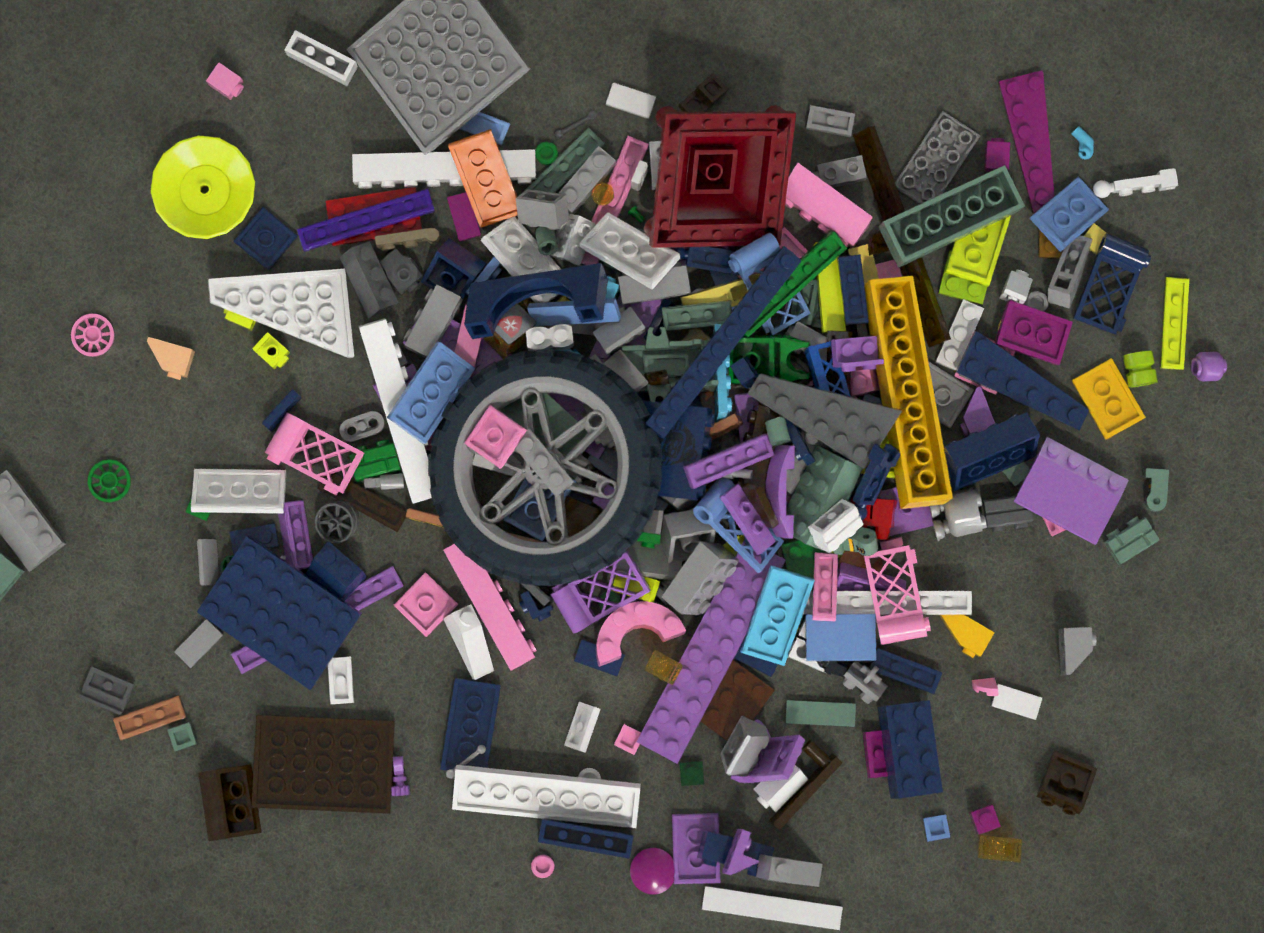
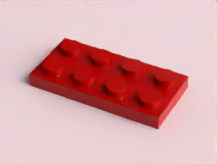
[326,187,422,246]

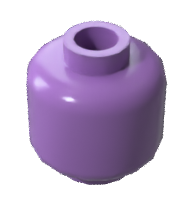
[1191,351,1227,381]

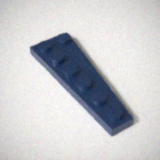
[956,331,1089,431]

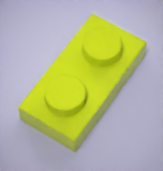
[611,575,660,603]

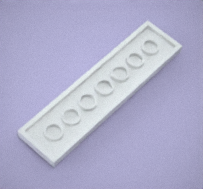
[452,765,641,828]

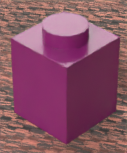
[984,138,1010,172]
[969,804,1001,834]

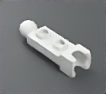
[1093,168,1178,198]

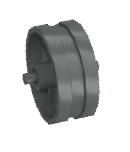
[315,500,359,543]

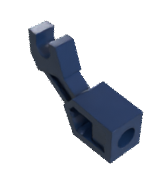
[730,357,767,407]

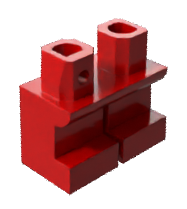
[851,497,897,540]

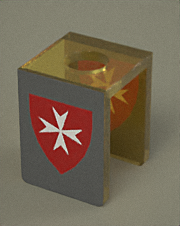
[484,304,536,359]

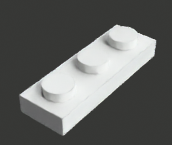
[936,299,984,371]

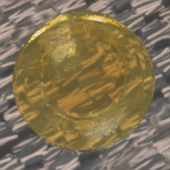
[591,183,614,206]

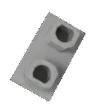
[843,661,888,704]

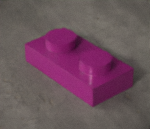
[863,731,888,778]

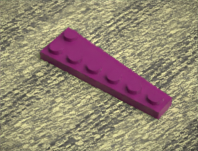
[998,71,1055,213]

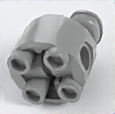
[929,487,987,541]

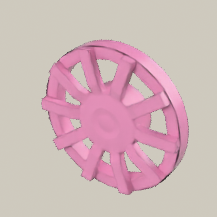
[71,314,114,357]

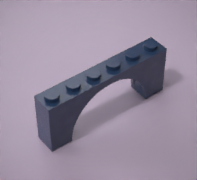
[464,263,608,339]

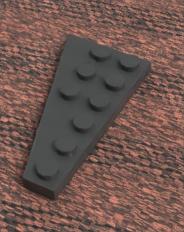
[747,373,902,469]

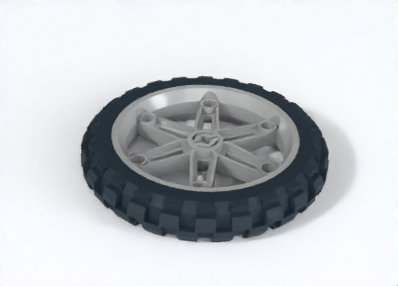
[428,349,662,586]

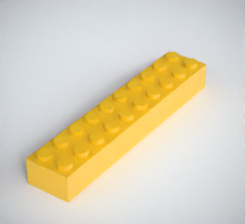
[864,276,953,509]

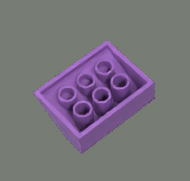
[1014,437,1129,545]

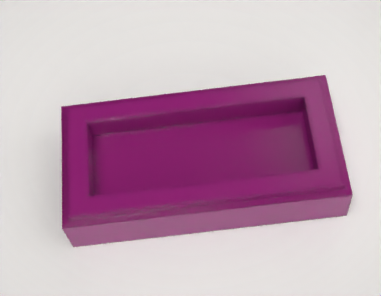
[447,192,481,242]

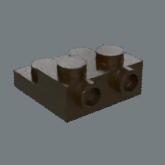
[1036,751,1098,815]

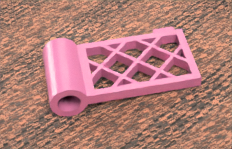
[265,412,365,496]
[864,545,931,645]

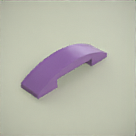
[765,445,795,539]

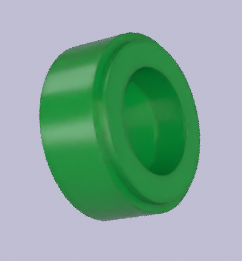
[535,142,558,165]

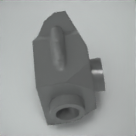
[380,249,423,295]

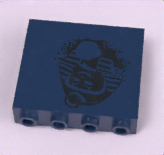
[617,401,715,501]

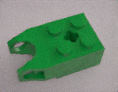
[729,335,811,384]

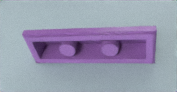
[278,500,313,570]
[837,563,906,591]

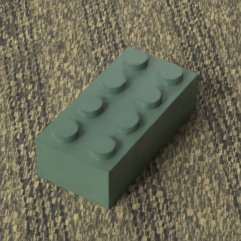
[786,445,863,551]

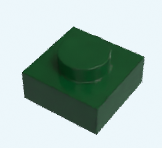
[679,761,704,786]

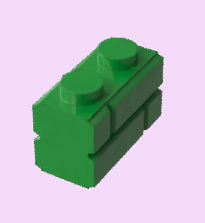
[349,440,401,482]

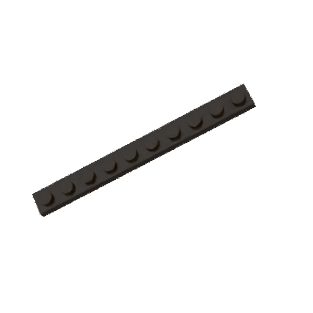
[853,126,951,348]

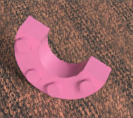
[596,601,686,667]

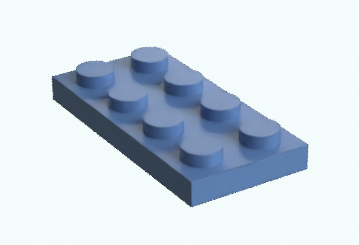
[387,342,475,444]

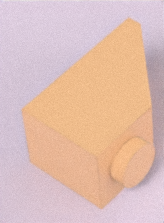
[147,337,195,380]

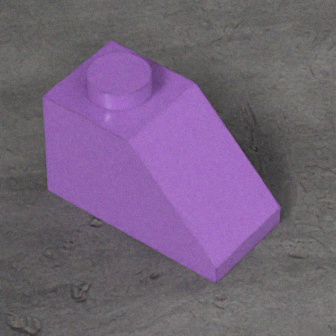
[960,386,995,437]

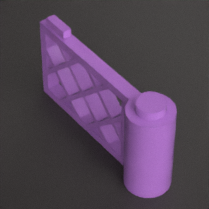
[550,551,651,634]

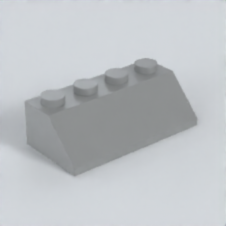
[0,470,66,572]

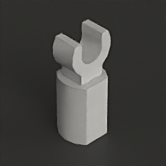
[364,474,405,490]

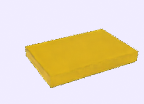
[1072,358,1146,440]

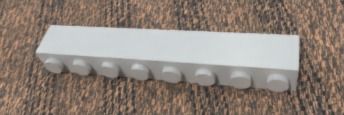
[352,149,536,189]
[359,318,432,503]

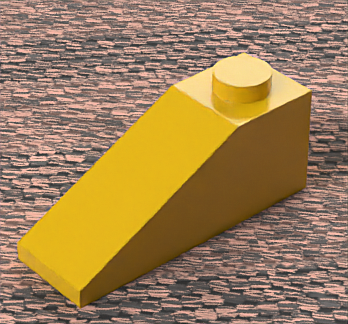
[939,615,995,658]

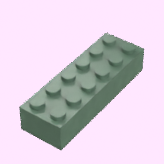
[879,165,1025,268]

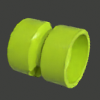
[1123,351,1158,388]

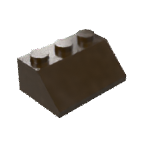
[198,764,262,841]

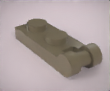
[375,228,440,251]

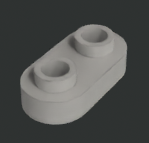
[340,411,385,442]

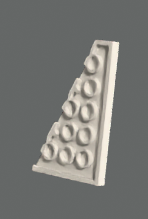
[208,269,354,358]

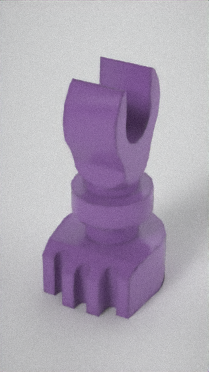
[391,756,410,796]

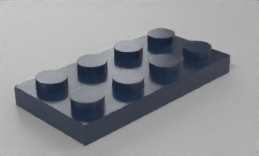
[440,678,501,771]

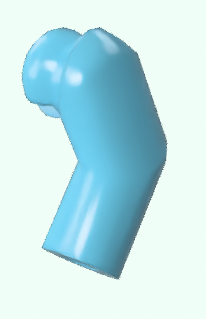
[1071,126,1094,159]

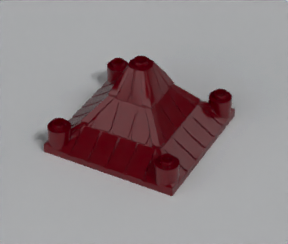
[644,105,796,248]

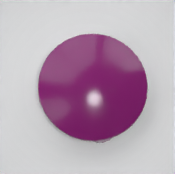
[630,848,674,894]

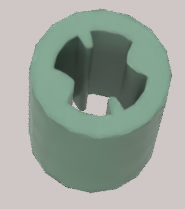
[535,226,558,255]
[765,417,790,446]

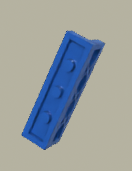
[804,341,850,396]

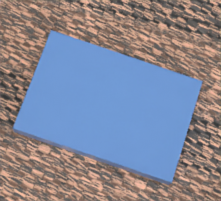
[1029,176,1109,252]
[806,614,876,661]

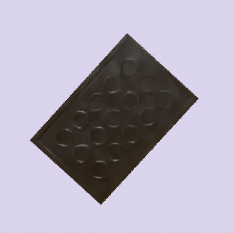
[251,715,395,814]

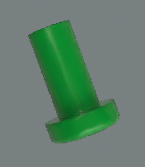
[628,205,645,223]

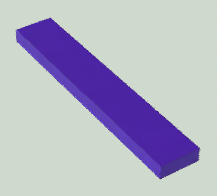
[297,189,435,252]

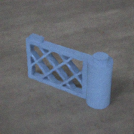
[728,233,811,335]
[693,477,784,573]

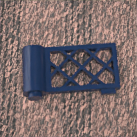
[1073,233,1151,335]

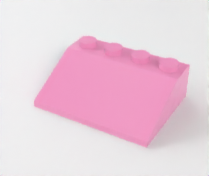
[785,163,873,248]

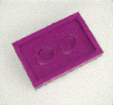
[995,300,1073,366]

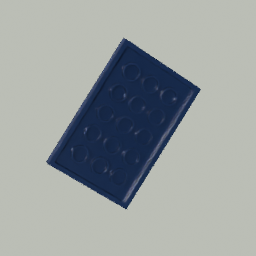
[197,536,362,690]

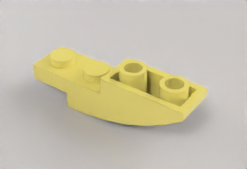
[680,273,761,307]

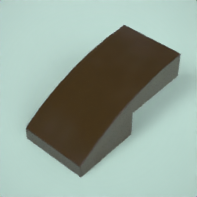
[678,73,729,112]

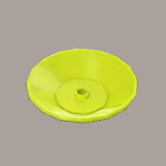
[151,135,255,239]

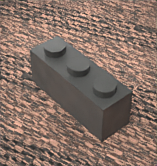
[339,241,399,319]

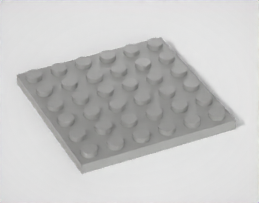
[347,0,531,155]

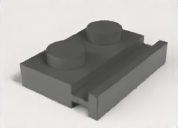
[79,666,135,715]

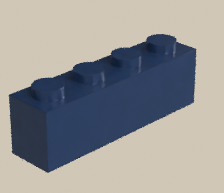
[538,819,634,859]

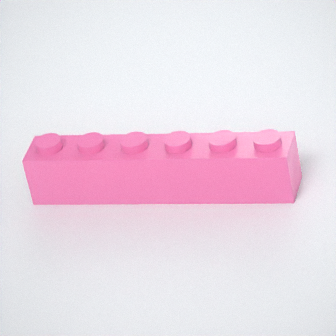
[443,544,537,671]

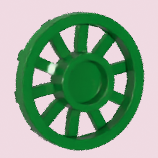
[88,460,131,503]

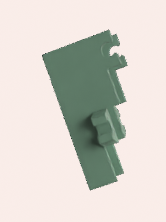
[621,327,718,402]

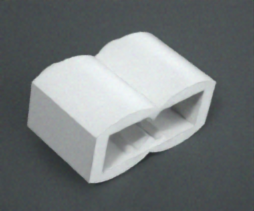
[526,324,574,352]

